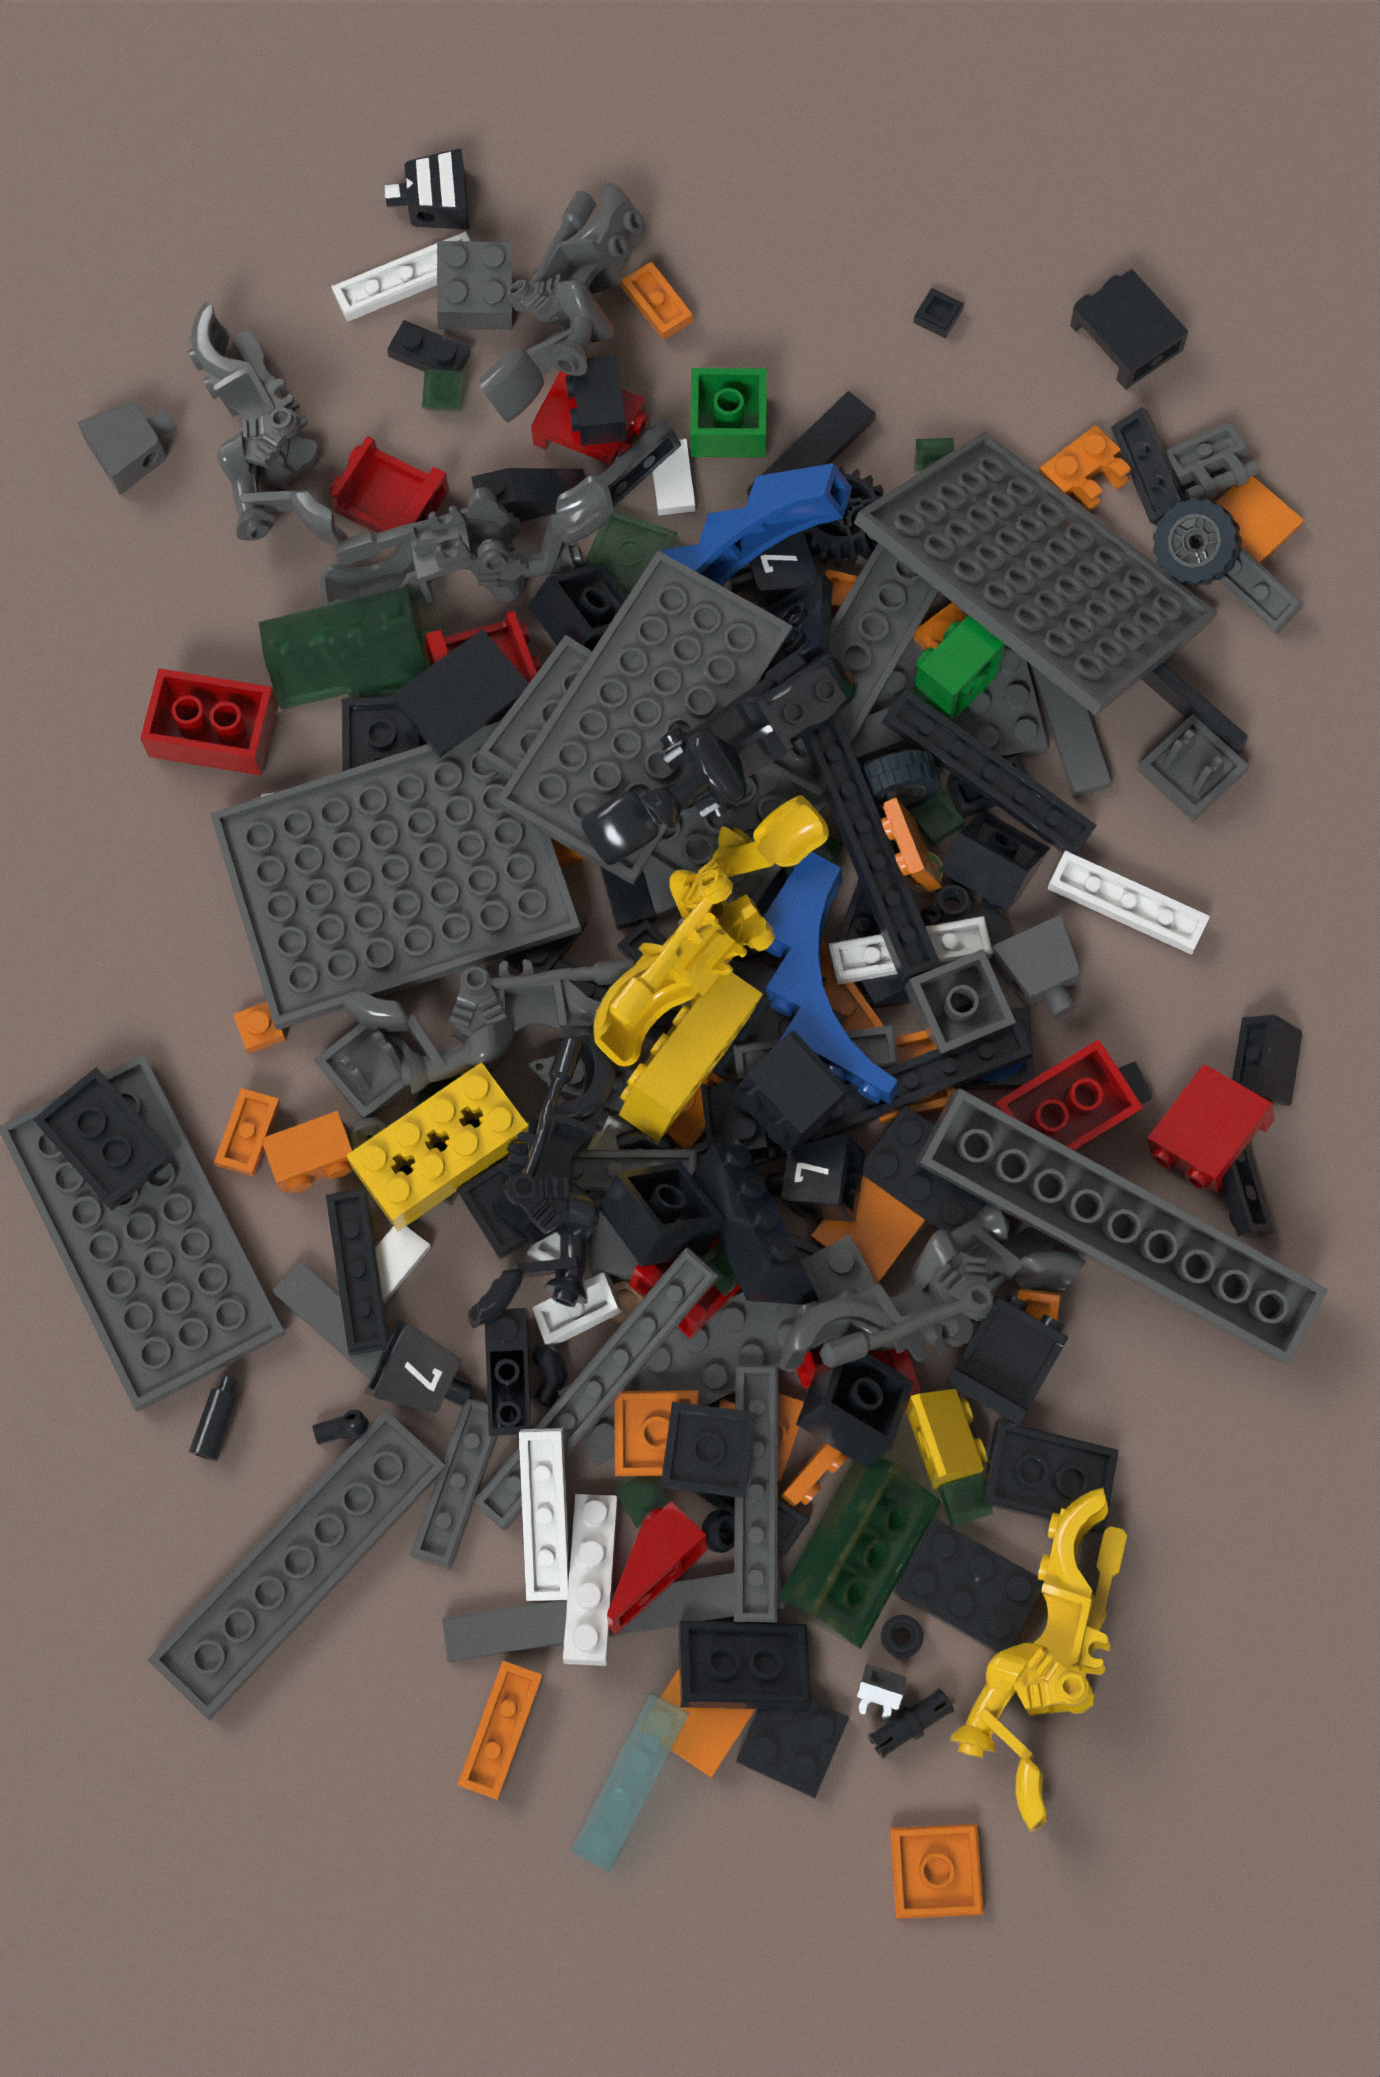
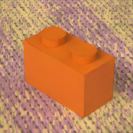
[261,1110,353,1193]

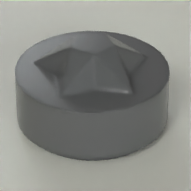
[349,1117,387,1150]

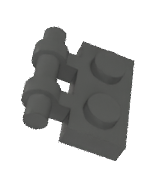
[1166,422,1260,501]

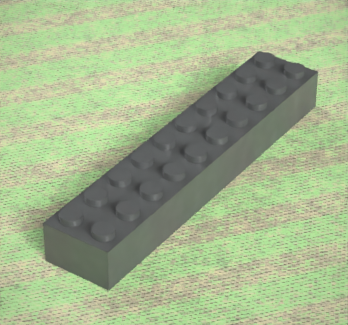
[915,1089,1328,1364]

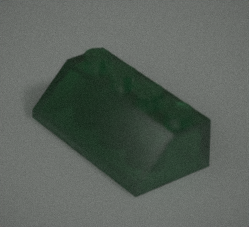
[259,587,428,710]
[778,1458,942,1649]

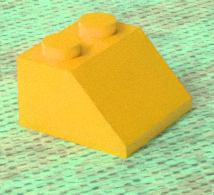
[906,1389,987,1490]

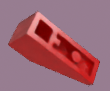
[607,1501,708,1636]

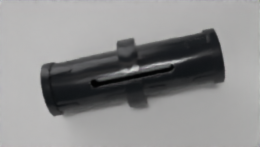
[868,1688,954,1759]

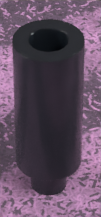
[189,1376,240,1462]

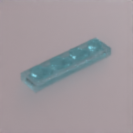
[571,1693,690,1872]

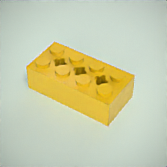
[619,972,763,1143]
[346,1063,528,1232]

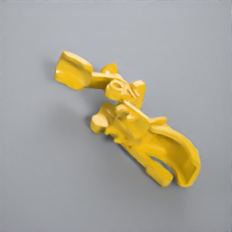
[594,795,829,1067]
[949,1487,1127,1833]

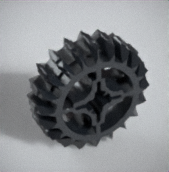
[803,465,884,567]

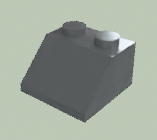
[905,949,1016,1054]

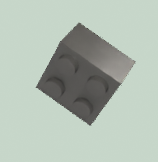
[437,241,512,330]

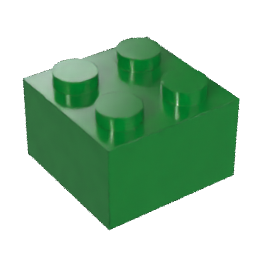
[690,368,767,458]
[914,615,1006,722]

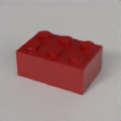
[140,668,279,776]
[992,1039,1143,1151]

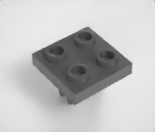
[1137,714,1250,822]
[314,1023,412,1118]

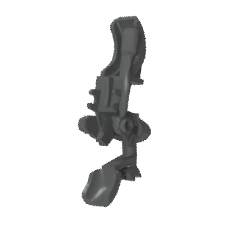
[479,183,645,423]
[187,302,348,546]
[320,476,613,618]
[344,959,637,1095]
[779,1203,1086,1372]

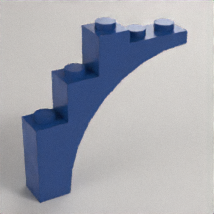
[661,463,852,587]
[764,852,899,1105]

